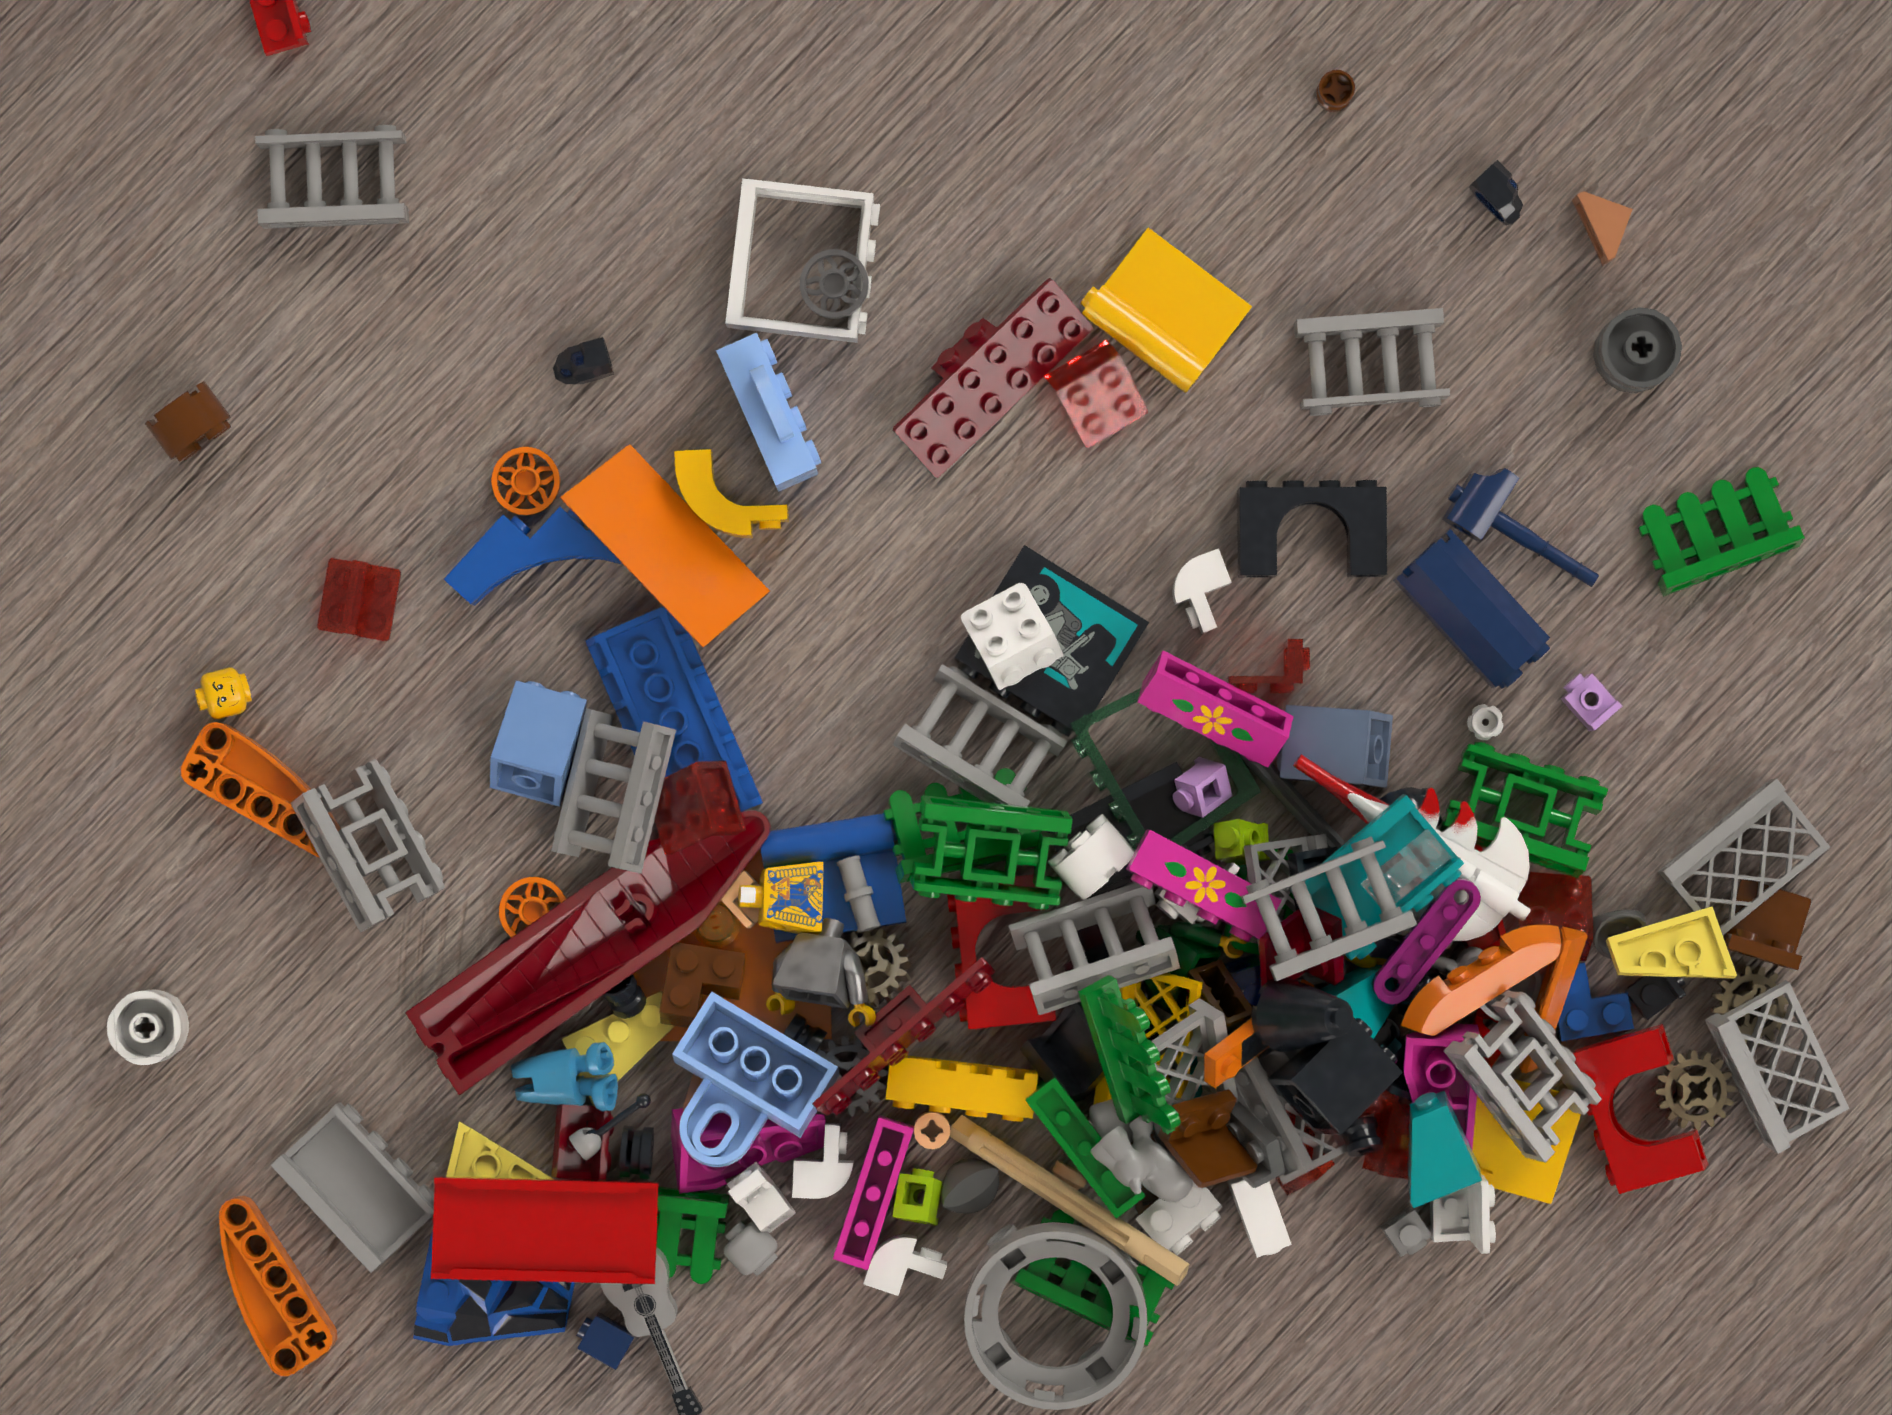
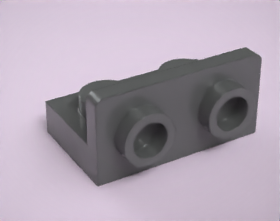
[1227,1102,1285,1188]

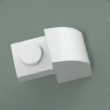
[1172,548,1232,634]
[792,1123,854,1199]
[727,1162,796,1233]
[863,1234,947,1296]

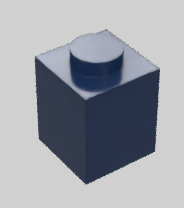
[576,1312,635,1370]

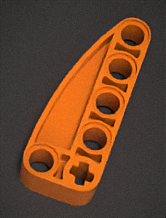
[181,722,341,858]
[219,1196,337,1376]

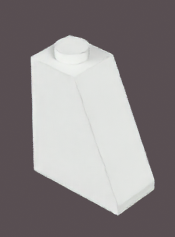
[1227,1177,1292,1258]

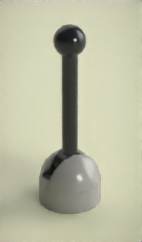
[569,1093,651,1160]

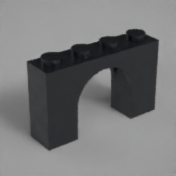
[1237,480,1387,578]

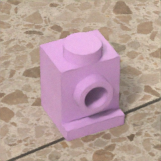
[1561,673,1622,732]
[1173,757,1232,818]

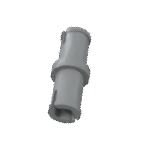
[837,855,881,933]

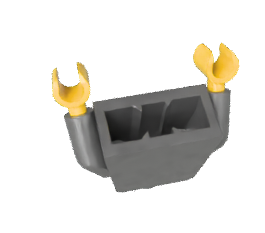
[766,918,876,1027]

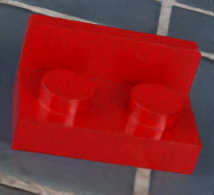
[249,0,312,56]

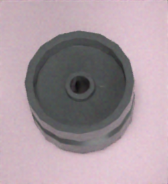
[1593,307,1682,393]

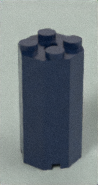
[1393,529,1550,689]

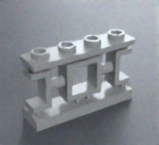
[291,759,445,933]
[1444,990,1602,1163]

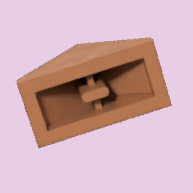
[1572,191,1633,265]

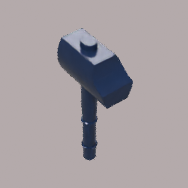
[1442,468,1599,587]

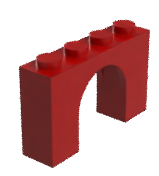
[947,874,1056,1030]
[1573,1024,1708,1194]

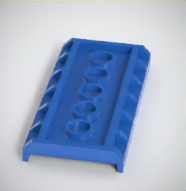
[585,606,763,835]

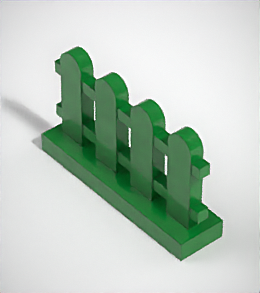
[1638,467,1805,597]
[883,768,1042,884]
[1078,975,1181,1134]
[1025,1076,1146,1219]
[583,1179,730,1284]
[1011,1209,1175,1347]

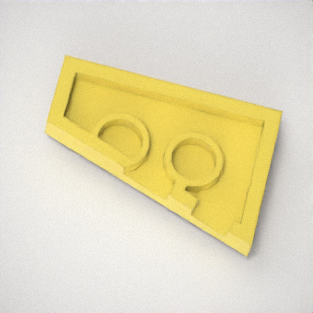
[1606,907,1737,979]
[562,991,675,1105]
[446,1121,555,1180]

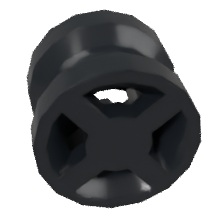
[1343,1116,1384,1157]

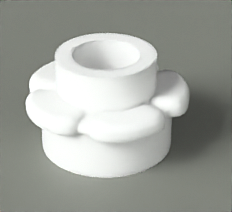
[1467,704,1503,740]

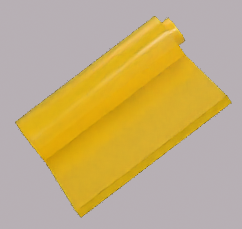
[1080,227,1252,393]
[1472,1078,1581,1204]

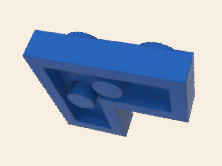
[1557,962,1634,1041]

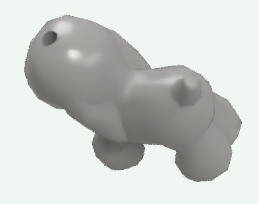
[1090,1116,1193,1202]

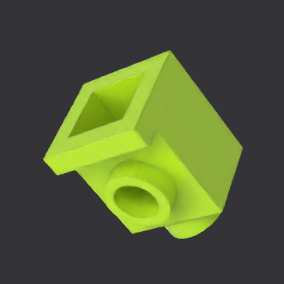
[1213,819,1270,865]
[892,1168,943,1226]

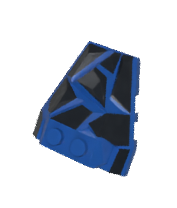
[413,1230,575,1346]

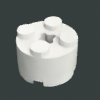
[1048,814,1135,900]
[107,989,189,1065]

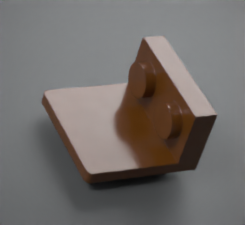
[1723,879,1811,970]
[1157,1089,1258,1188]

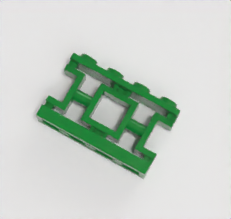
[1439,742,1608,878]
[910,795,1073,909]

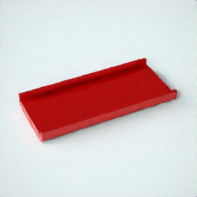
[431,1177,658,1284]

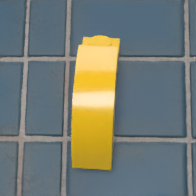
[674,449,789,538]

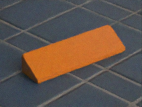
[1519,926,1587,1074]

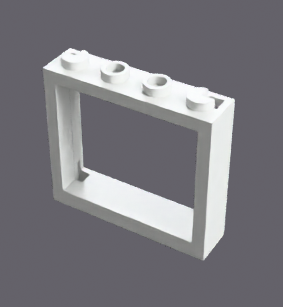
[725,178,880,343]

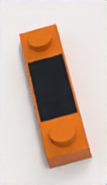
[1204,979,1314,1088]

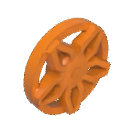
[491,447,560,516]
[499,877,566,938]

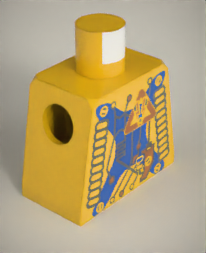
[738,862,823,935]

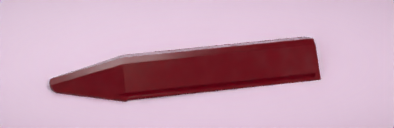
[405,810,771,1095]

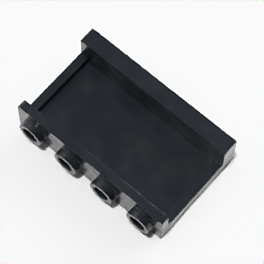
[1046,762,1215,901]

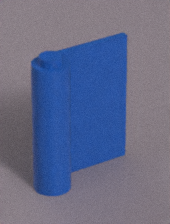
[761,813,907,943]

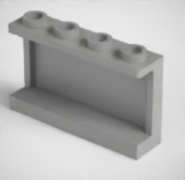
[271,1102,434,1273]

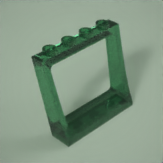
[1070,688,1261,851]

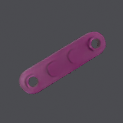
[1373,878,1481,1004]

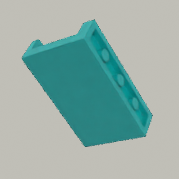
[1290,794,1464,960]

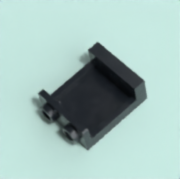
[1020,1002,1105,1102]

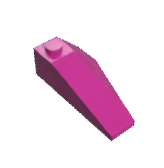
[1403,1024,1479,1150]
[671,1108,826,1194]

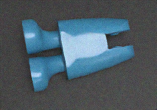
[510,1042,618,1111]

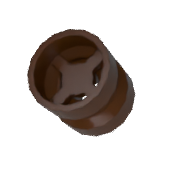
[1316,70,1355,112]

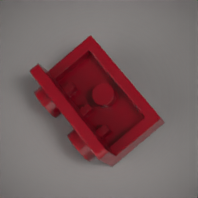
[551,1104,614,1181]

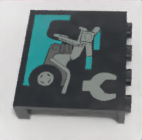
[955,545,1149,737]

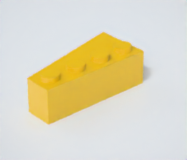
[886,1055,1038,1122]

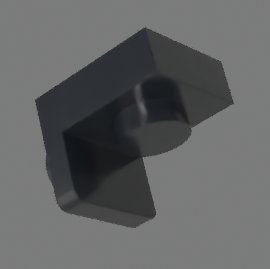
[1624,976,1686,1020]

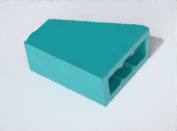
[1320,965,1395,1039]
[1408,1091,1482,1208]

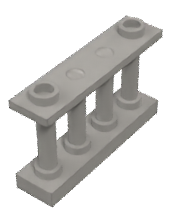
[255,125,409,229]
[1294,308,1450,416]
[893,664,1067,807]
[551,708,676,873]
[1241,836,1417,981]
[1008,882,1180,1015]

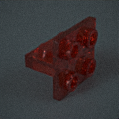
[317,558,401,642]
[1362,1097,1410,1179]

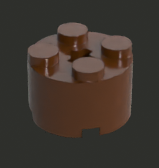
[145,381,231,462]

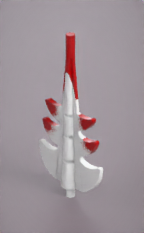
[1293,754,1531,941]

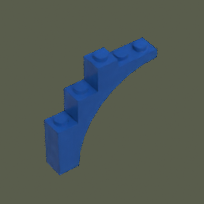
[444,507,623,606]

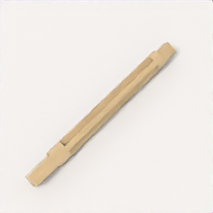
[950,1115,1190,1286]

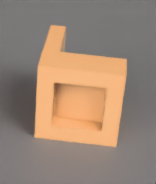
[721,871,759,929]

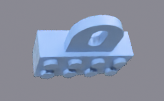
[716,333,821,492]
[672,991,839,1167]

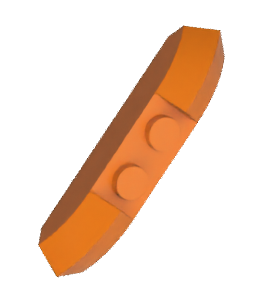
[1401,925,1562,1036]

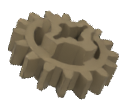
[849,928,912,1008]
[1710,965,1789,1045]
[1653,1050,1736,1130]

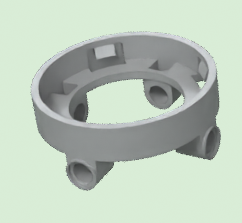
[964,1222,1147,1410]

